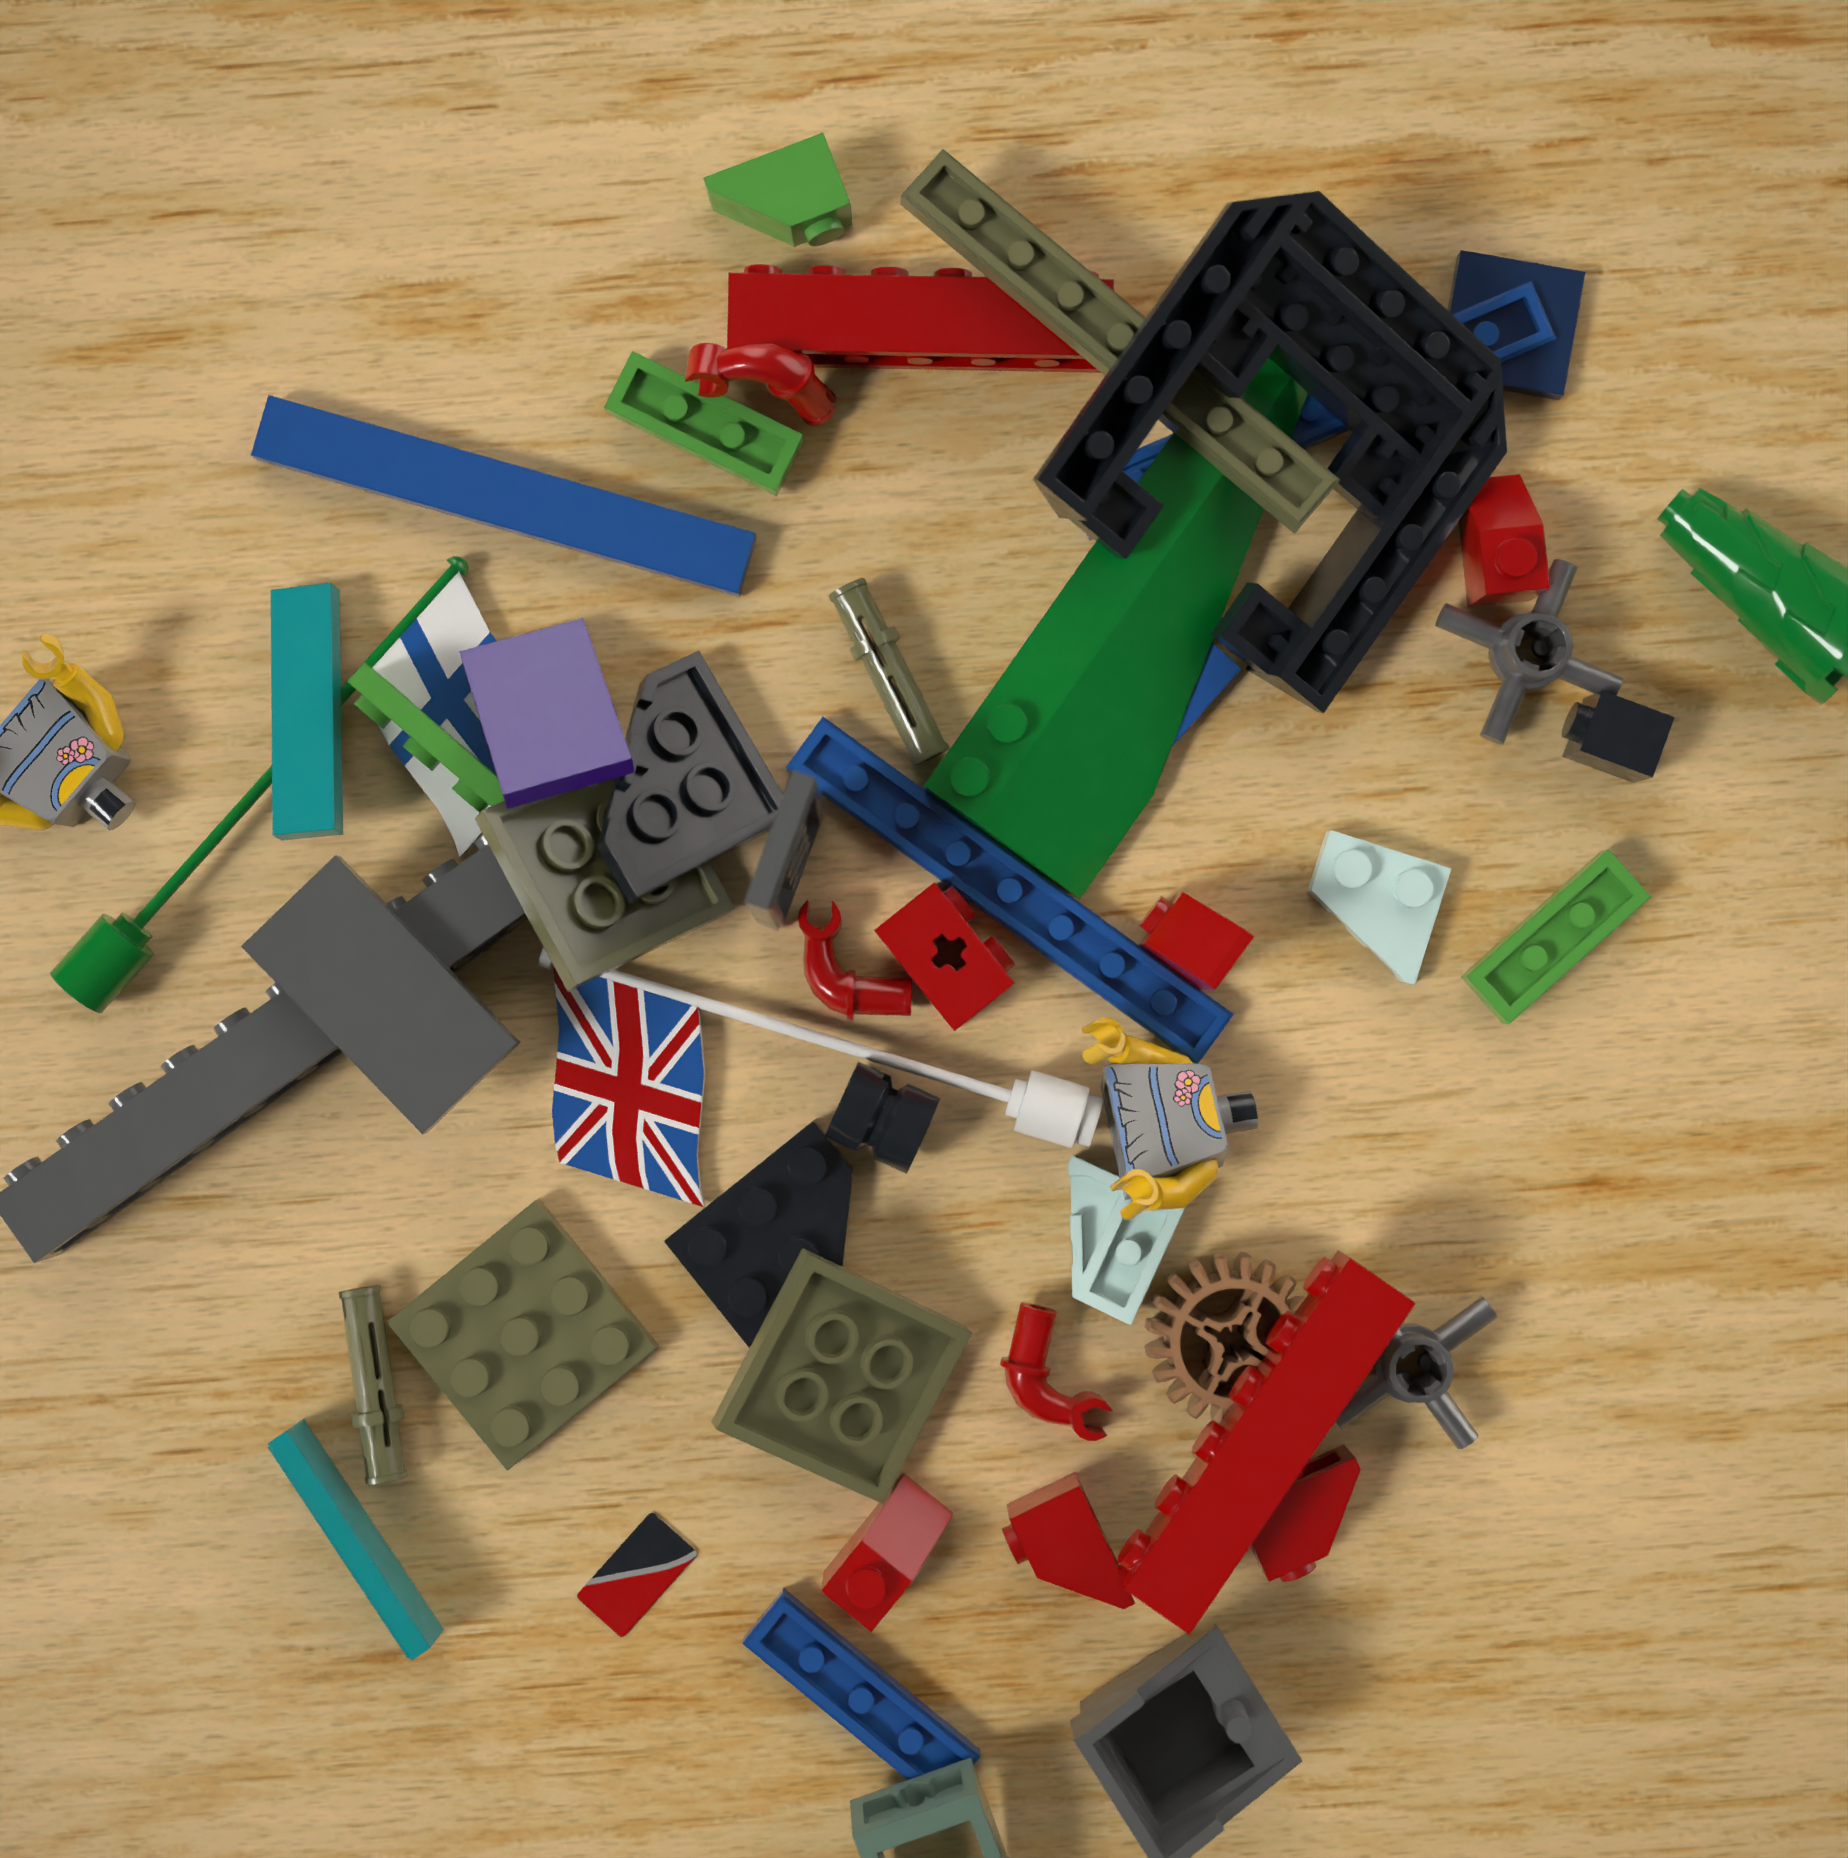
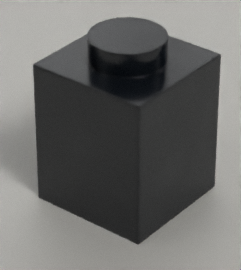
[1562,690,1675,783]

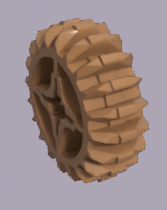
[1144,1251,1306,1423]

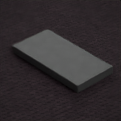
[744,770,823,931]
[241,855,521,1135]

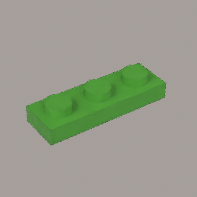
[604,351,805,497]
[347,662,505,812]
[1461,849,1651,1024]

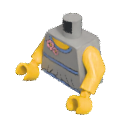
[0,634,136,831]
[1082,1017,1258,1220]

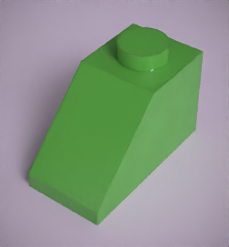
[703,133,853,247]

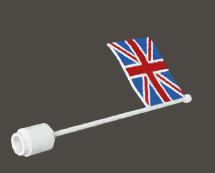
[539,947,1103,1207]

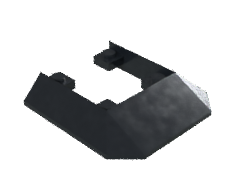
[1033,191,1507,713]

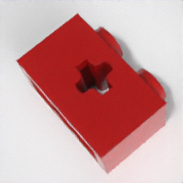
[874,882,1015,1031]

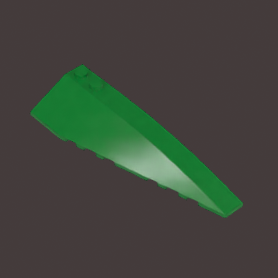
[924,358,1308,899]

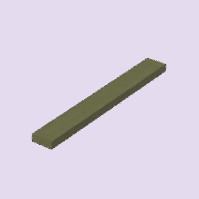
[900,149,1340,534]

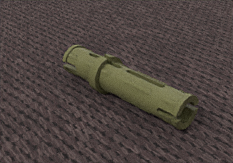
[828,578,950,766]
[339,1285,408,1485]

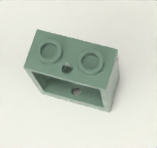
[850,1758,1008,1858]

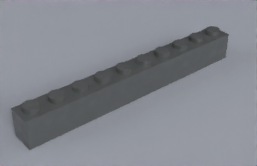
[0,835,529,1263]

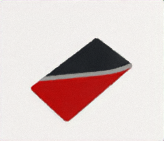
[577,1513,697,1637]

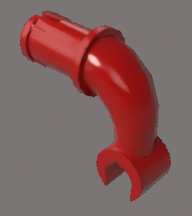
[685,343,837,426]
[798,900,912,1021]
[1000,1302,1113,1441]

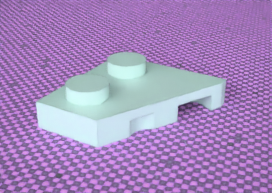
[1307,830,1452,985]
[1068,1155,1186,1325]

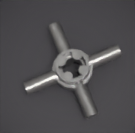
[1435,559,1623,744]
[1335,1297,1498,1449]

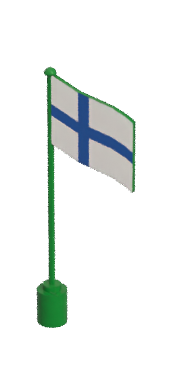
[50,556,497,1013]

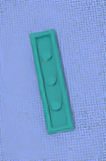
[271,583,343,841]
[268,1419,444,1661]

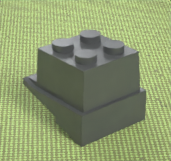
[1070,1623,1302,1858]

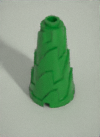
[1657,488,1848,705]

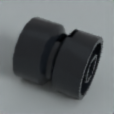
[824,1061,940,1174]

